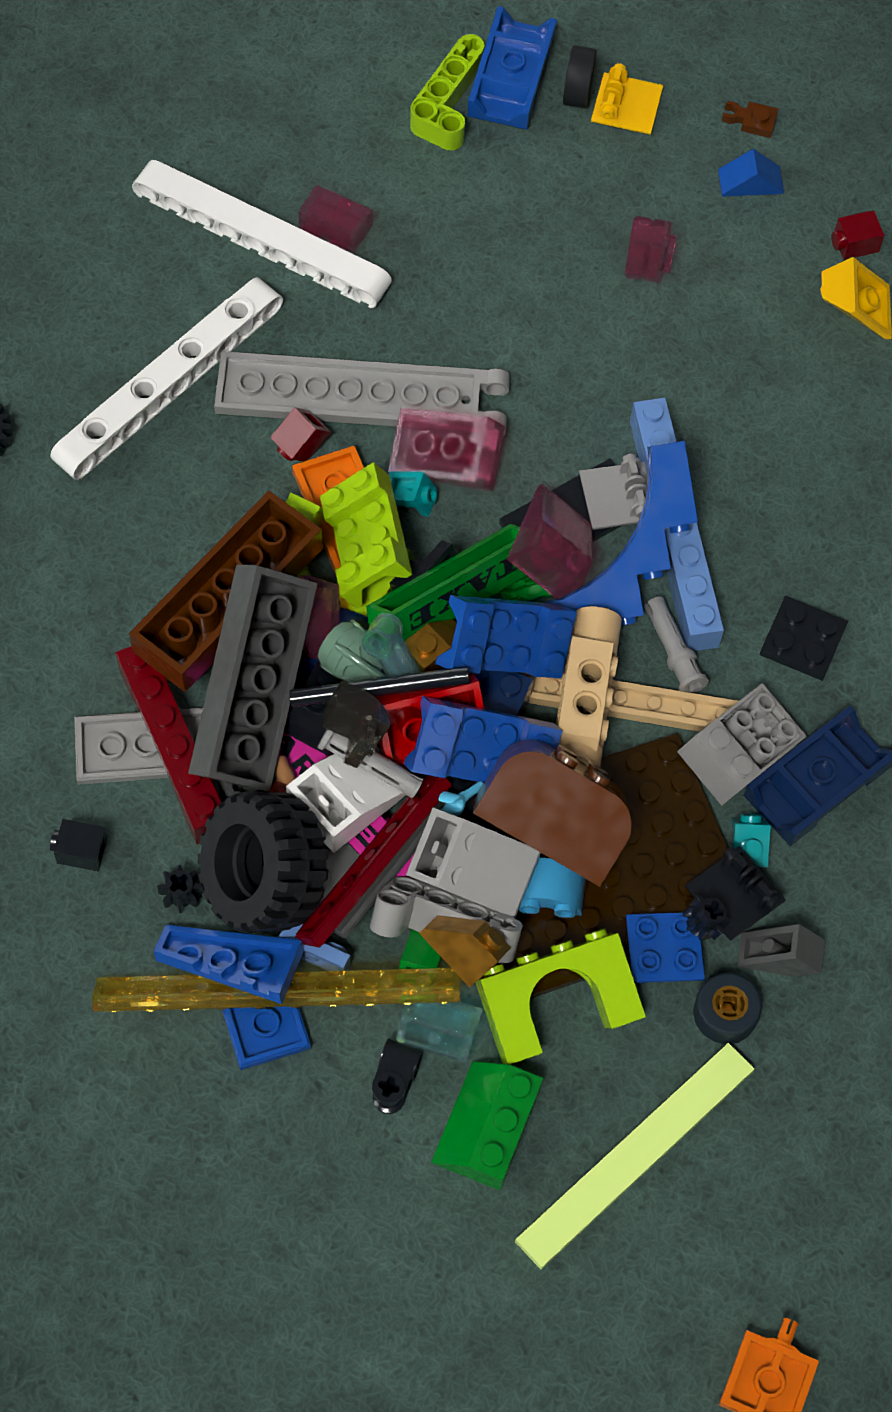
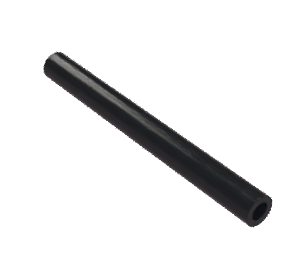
[289,666,470,707]

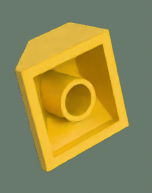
[820,257,892,339]

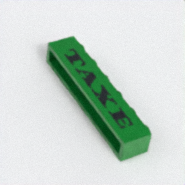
[366,524,538,653]

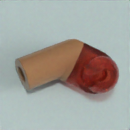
[269,755,296,793]

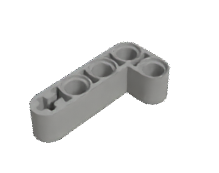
[370,877,523,963]

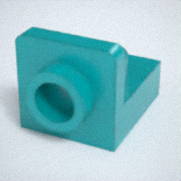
[389,471,438,517]

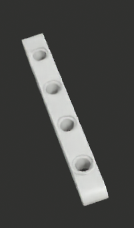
[50,277,283,480]

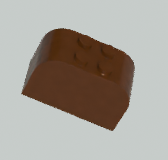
[473,740,632,887]

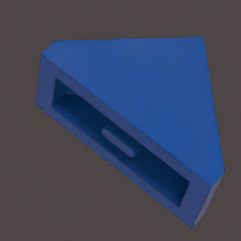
[718,148,784,197]

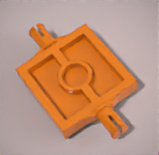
[718,1318,819,1412]

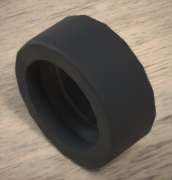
[563,45,597,108]

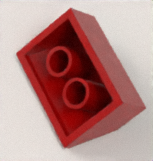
[368,673,484,769]

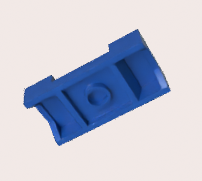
[467,6,557,130]
[435,595,577,678]
[404,696,563,783]

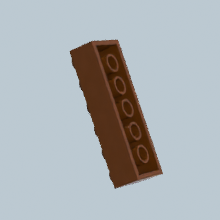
[129,490,323,692]

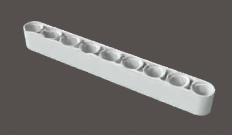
[132,160,392,308]

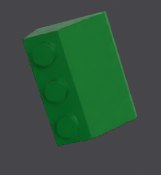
[431,1061,543,1191]

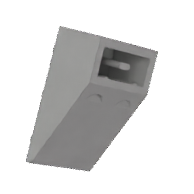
[677,683,807,806]
[406,808,541,918]

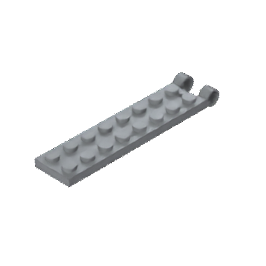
[214,351,510,438]

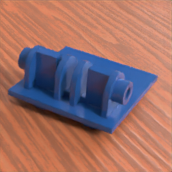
[626,913,705,983]

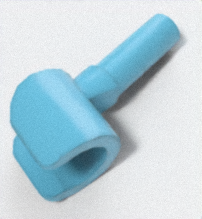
[439,781,483,816]

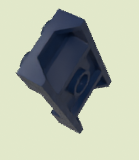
[743,706,892,847]

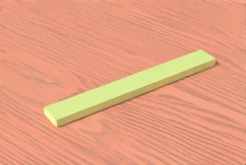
[515,1043,754,1269]

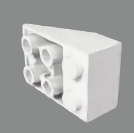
[286,737,406,853]

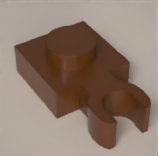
[722,101,779,138]

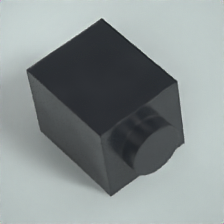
[50,819,107,872]

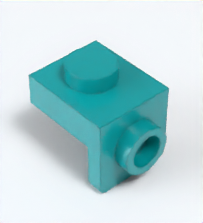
[731,813,771,867]

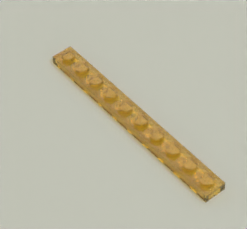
[91,968,462,1013]

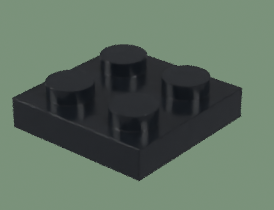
[759,596,848,681]

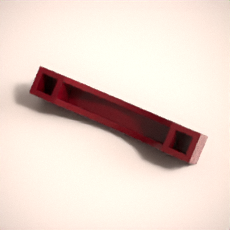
[115,646,221,844]

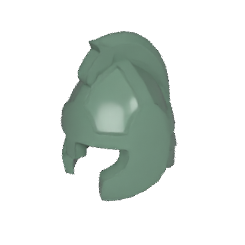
[318,620,390,682]

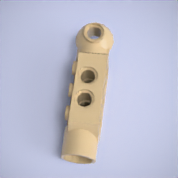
[556,606,622,767]

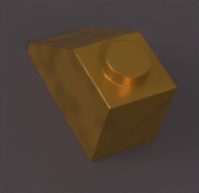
[400,619,456,674]
[419,915,511,987]

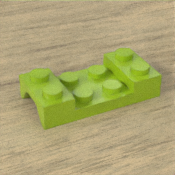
[320,462,412,609]

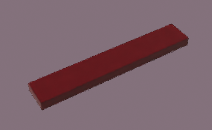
[295,775,452,948]

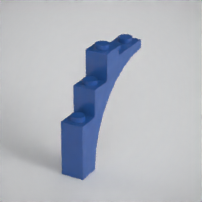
[542,441,698,625]

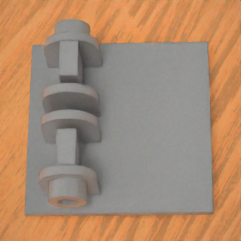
[579,454,648,530]

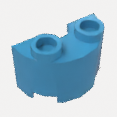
[519,858,585,918]

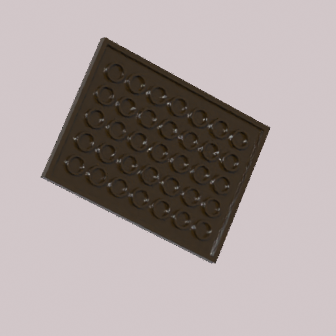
[482,733,757,999]

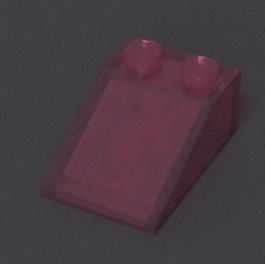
[388,408,505,491]
[507,484,593,600]

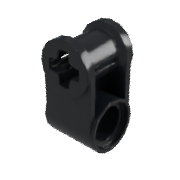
[372,1038,424,1114]

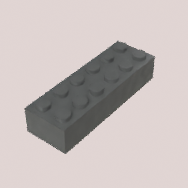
[188,565,318,792]

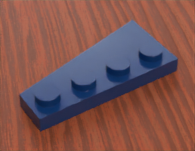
[154,925,304,1004]

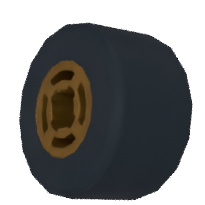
[693,973,763,1045]

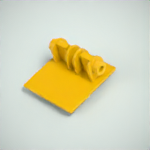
[591,63,663,135]

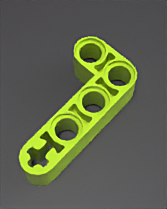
[410,34,485,150]

